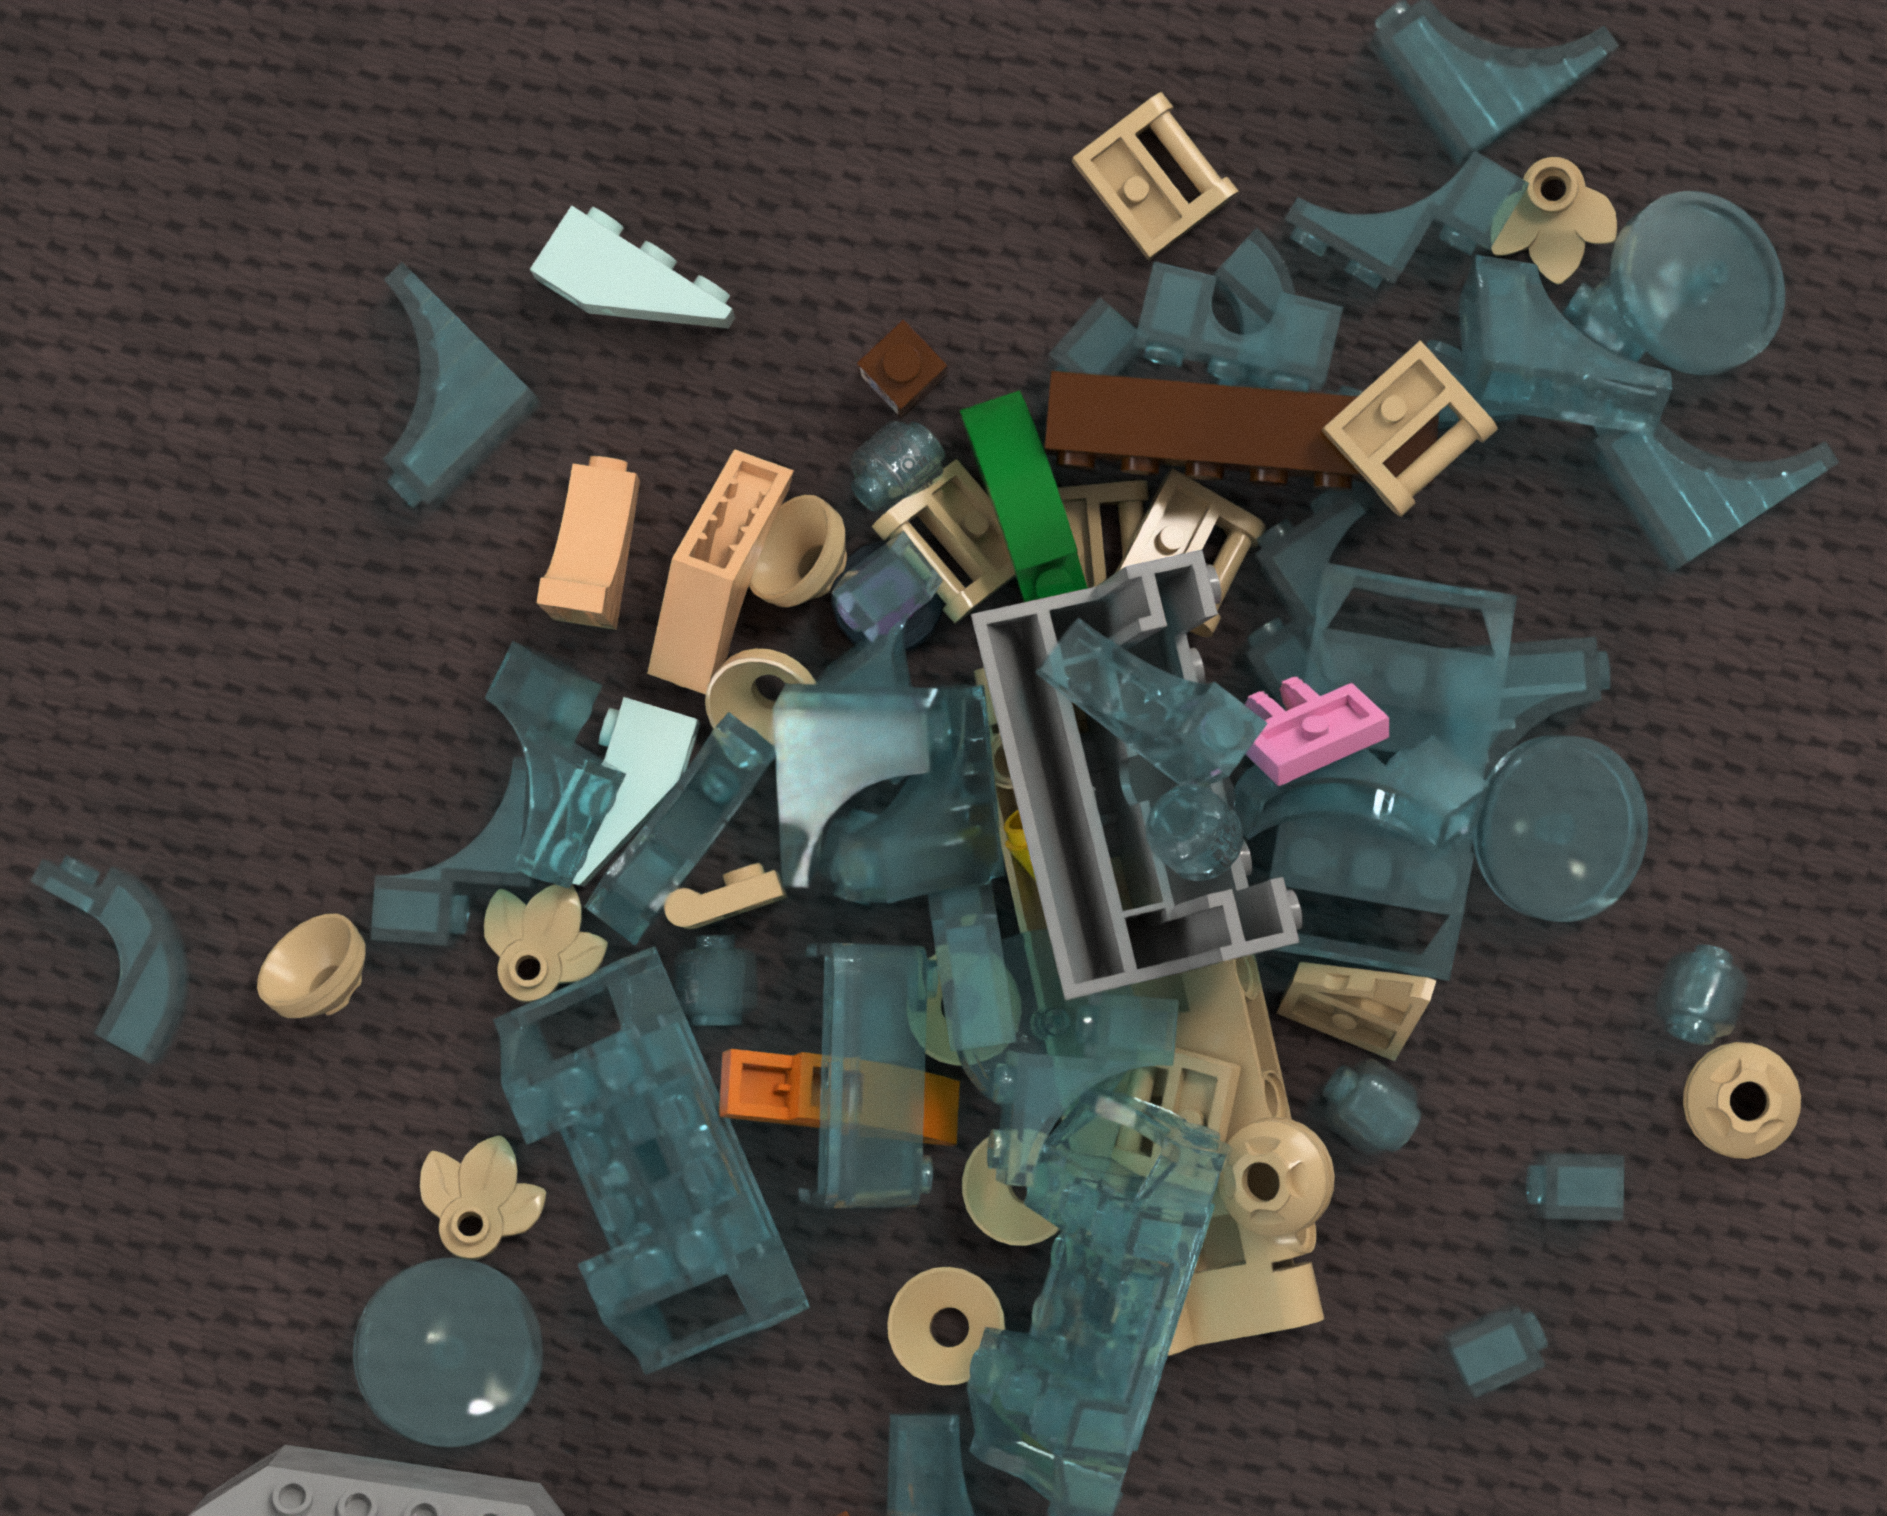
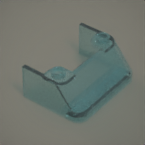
[798,943,938,1209]

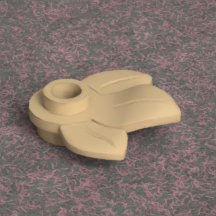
[1490,157,1617,285]
[484,882,608,1003]
[420,1136,546,1260]

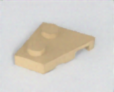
[1276,962,1436,1061]

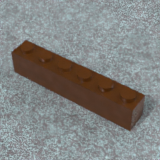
[1044,371,1439,496]

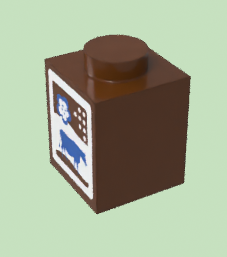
[857,319,948,419]

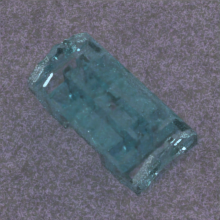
[1267,562,1517,981]
[493,946,810,1375]
[966,1086,1233,1516]

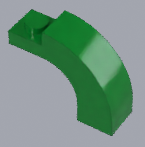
[959,390,1088,602]

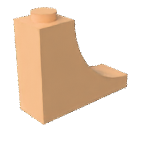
[647,449,794,695]
[537,456,640,630]

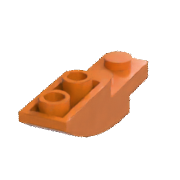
[719,1049,960,1146]

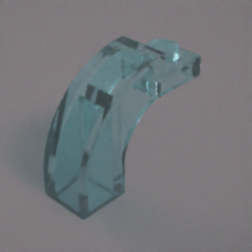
[30,855,189,1064]
[927,879,1016,1052]

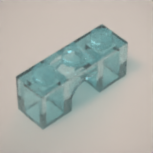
[1133,261,1343,392]

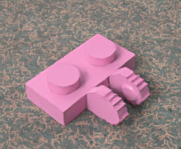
[1241,676,1389,786]

